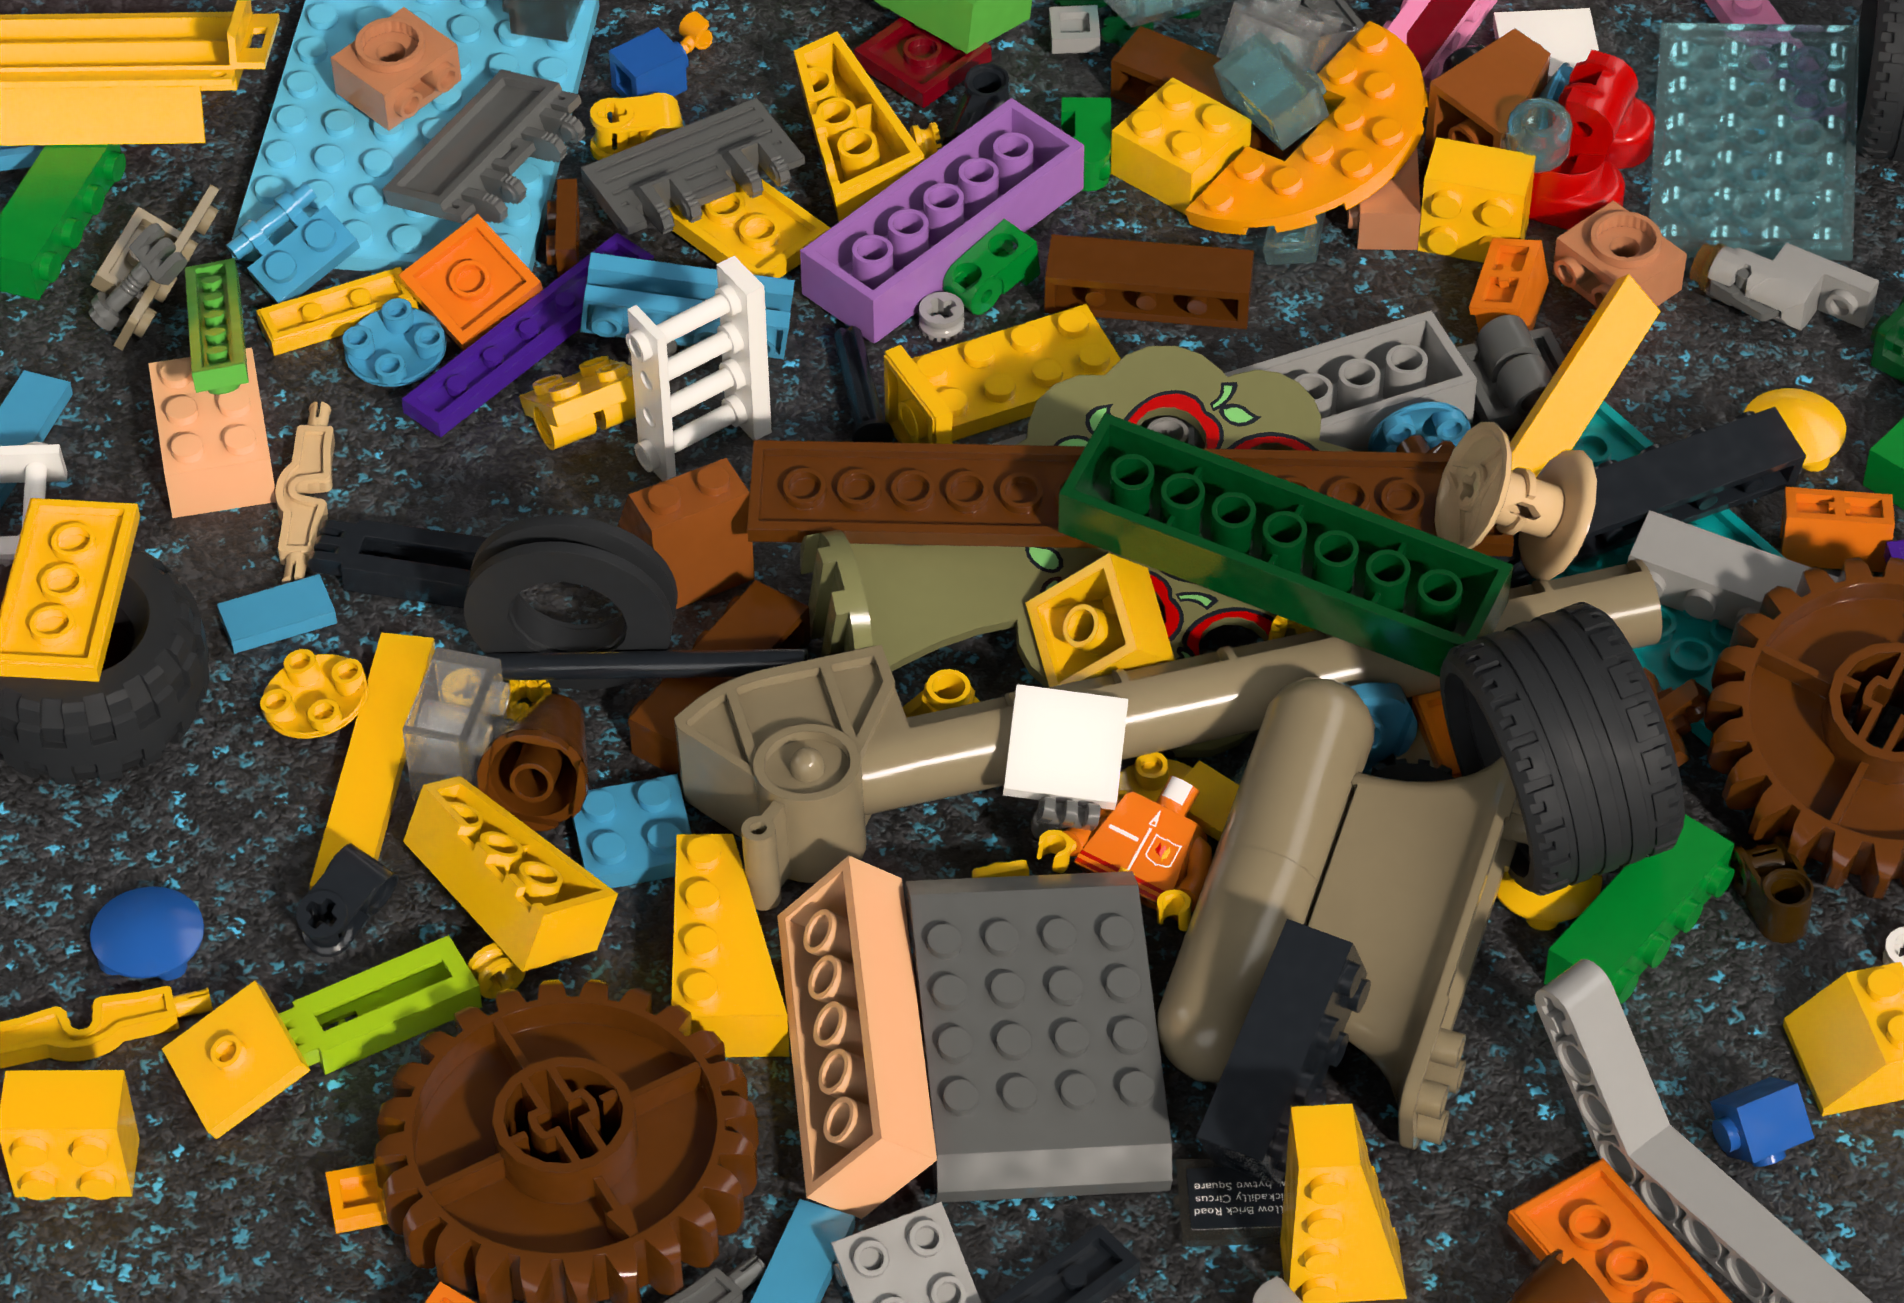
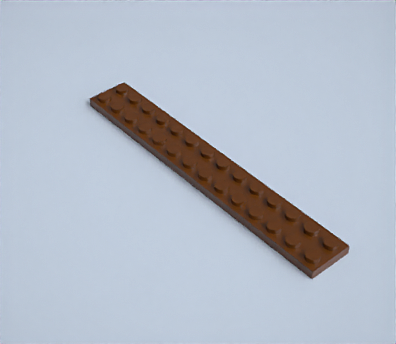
[747,440,1514,557]

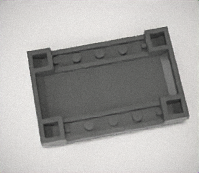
[904,871,1173,1203]

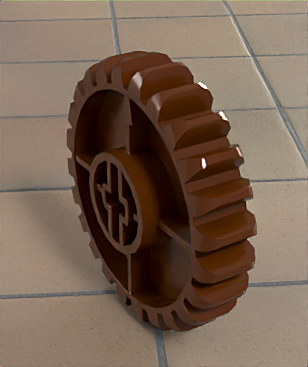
[1704,557,1904,900]
[374,979,759,1303]

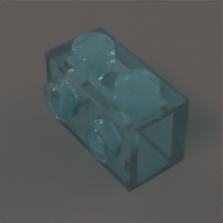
[1213,31,1329,151]

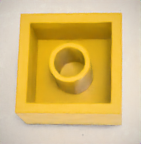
[1111,77,1252,216]
[1418,137,1536,263]
[0,1070,140,1200]

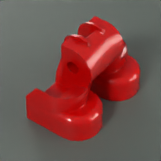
[1529,49,1656,230]

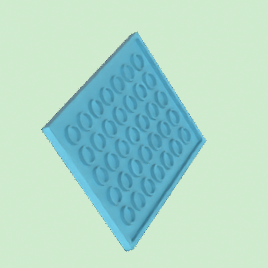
[231,0,600,273]

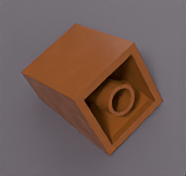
[1424,28,1551,159]
[617,458,755,609]

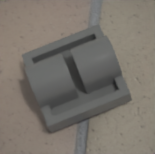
[1456,315,1565,430]

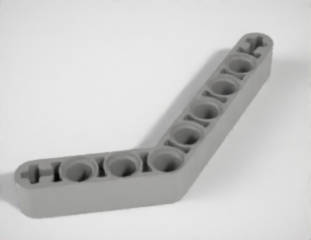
[1535,959,1873,1303]

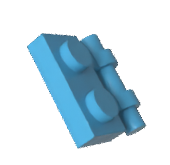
[226,182,360,304]

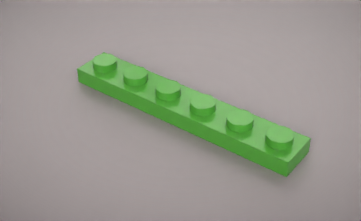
[185,258,249,395]

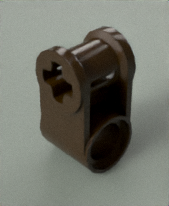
[1730,834,1814,944]

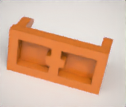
[1469,238,1549,333]
[1780,487,1895,572]

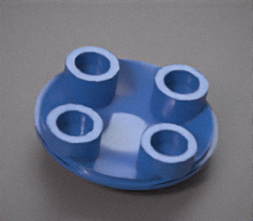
[90,886,204,981]

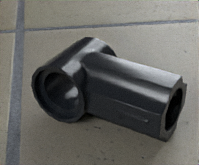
[943,63,1010,147]

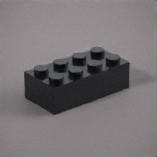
[1196,919,1371,1188]

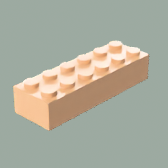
[777,855,937,1219]

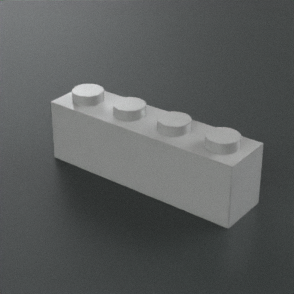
[1628,510,1839,630]

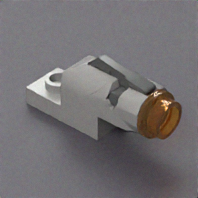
[1690,242,1879,330]

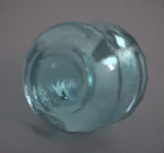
[1505,97,1573,173]

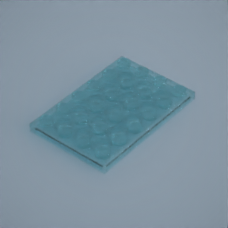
[1649,23,1859,261]

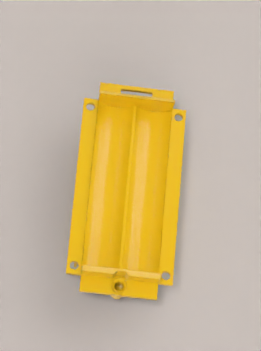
[0,0,280,146]

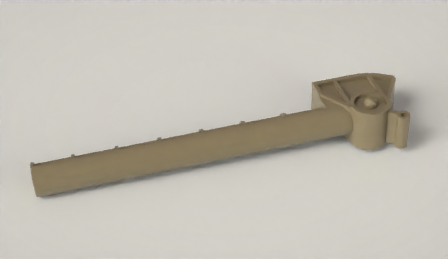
[674,558,1662,911]

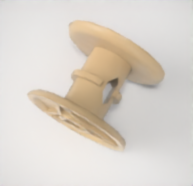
[1435,422,1597,581]

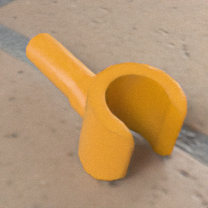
[679,11,713,54]

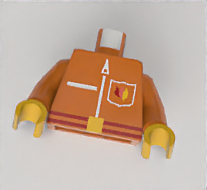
[1036,776,1212,931]

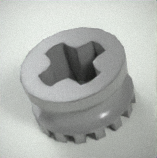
[919,292,964,342]

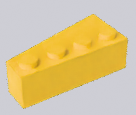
[794,31,925,222]
[403,776,618,972]
[671,834,790,1057]
[1280,1103,1407,1303]

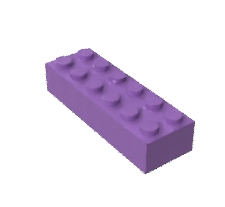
[800,98,1084,344]

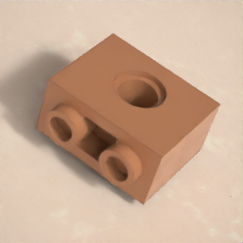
[331,7,462,131]
[1552,200,1687,308]

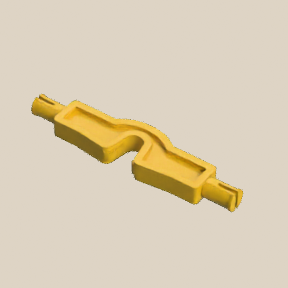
[0,986,213,1069]

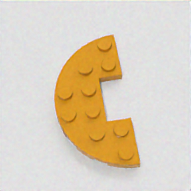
[1185,21,1428,235]

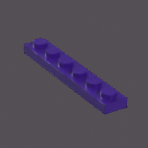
[402,233,654,438]

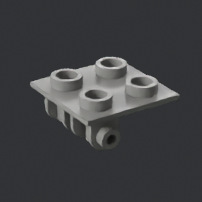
[831,1201,981,1303]

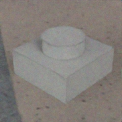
[1049,5,1100,54]

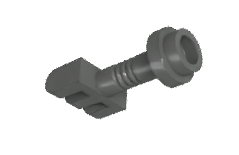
[88,223,187,331]
[1031,796,1101,841]

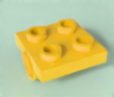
[519,356,636,450]

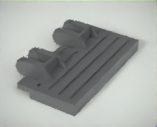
[382,69,586,224]
[581,98,805,235]

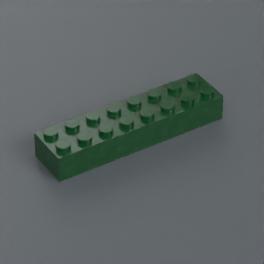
[1058,413,1513,677]

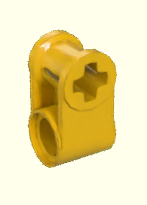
[590,93,684,160]

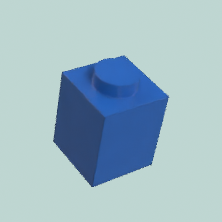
[609,27,689,98]
[1710,1077,1814,1167]

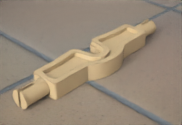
[275,401,335,585]

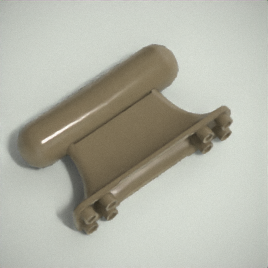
[1156,677,1528,1150]

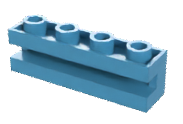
[580,252,795,360]

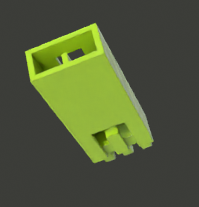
[279,935,482,1075]

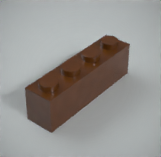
[1111,26,1313,161]
[1045,234,1254,329]
[628,580,811,779]

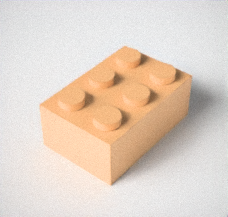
[148,347,276,518]

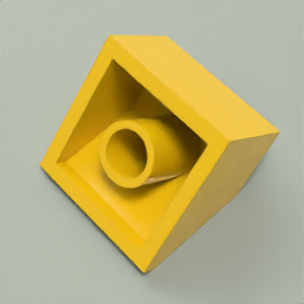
[1025,553,1175,687]
[1783,962,1904,1116]

